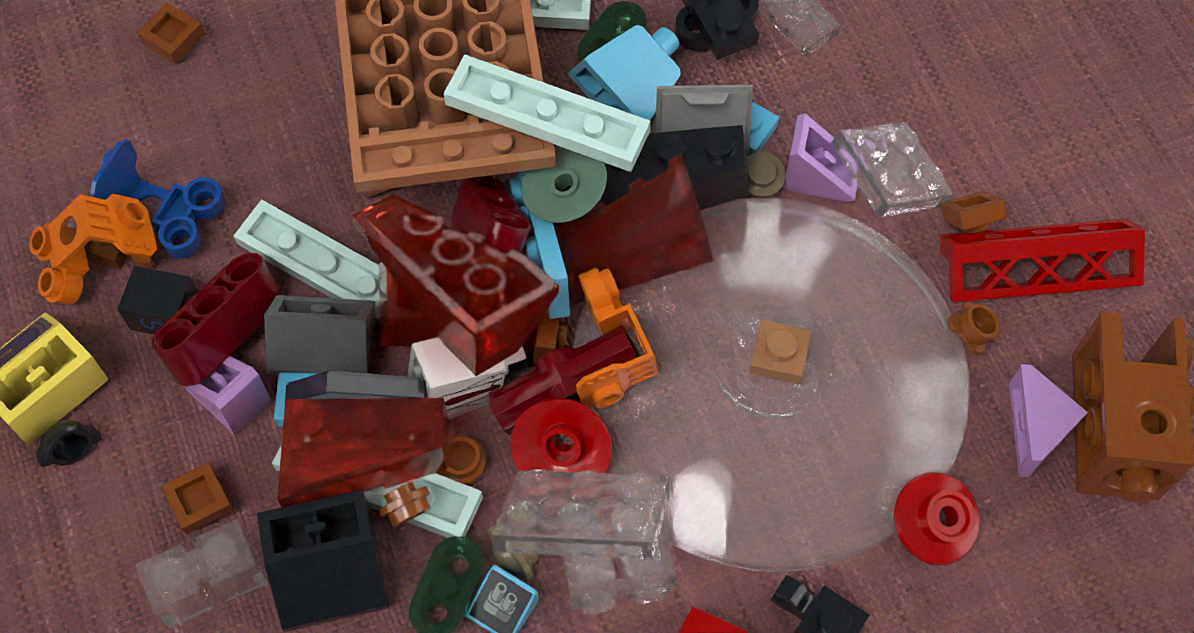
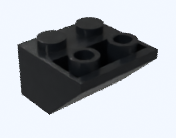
[257,489,389,632]

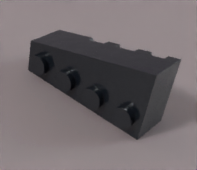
[553,125,749,253]

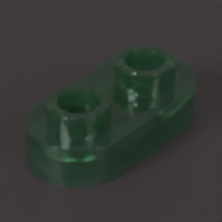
[577,1,646,64]
[409,536,485,633]

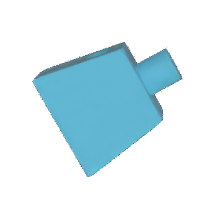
[567,25,681,120]

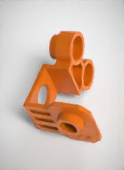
[29,194,157,305]
[576,267,659,408]

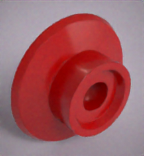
[894,472,980,565]

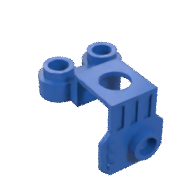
[90,139,225,258]

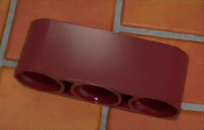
[451,176,531,275]
[151,253,284,386]

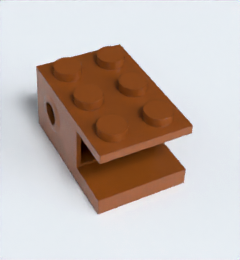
[1072,311,1194,502]

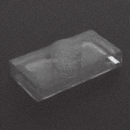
[758,0,841,57]

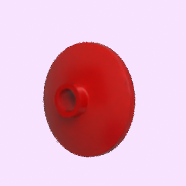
[511,398,612,495]

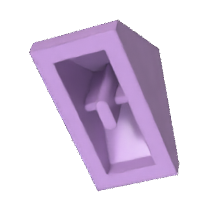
[782,113,862,202]
[183,356,272,436]
[1009,364,1088,478]

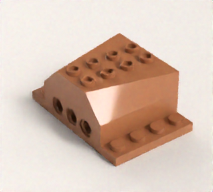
[335,0,556,198]

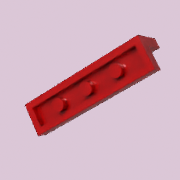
[940,219,1145,302]

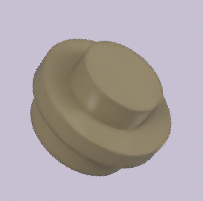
[747,152,786,199]

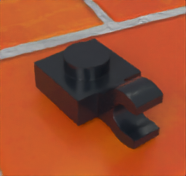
[770,575,870,633]

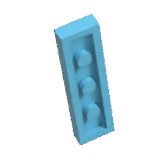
[509,171,570,319]

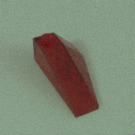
[351,194,559,376]

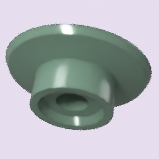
[521,145,607,223]

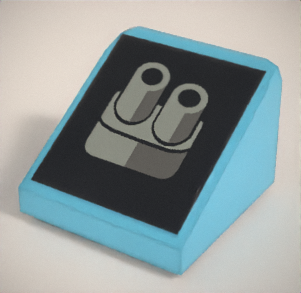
[465,564,539,633]

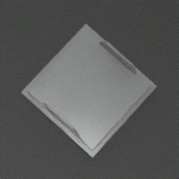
[656,85,753,156]

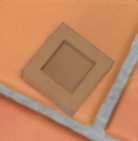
[749,319,812,385]

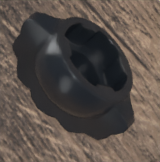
[35,420,102,467]

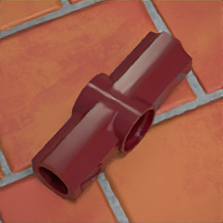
[488,325,640,435]

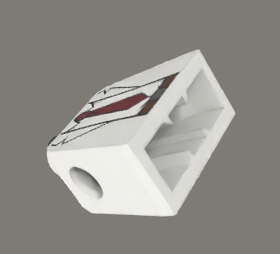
[408,327,527,429]

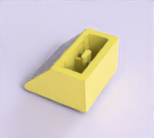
[0,312,109,446]

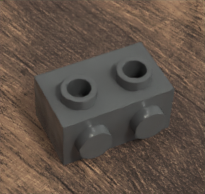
[264,295,376,373]

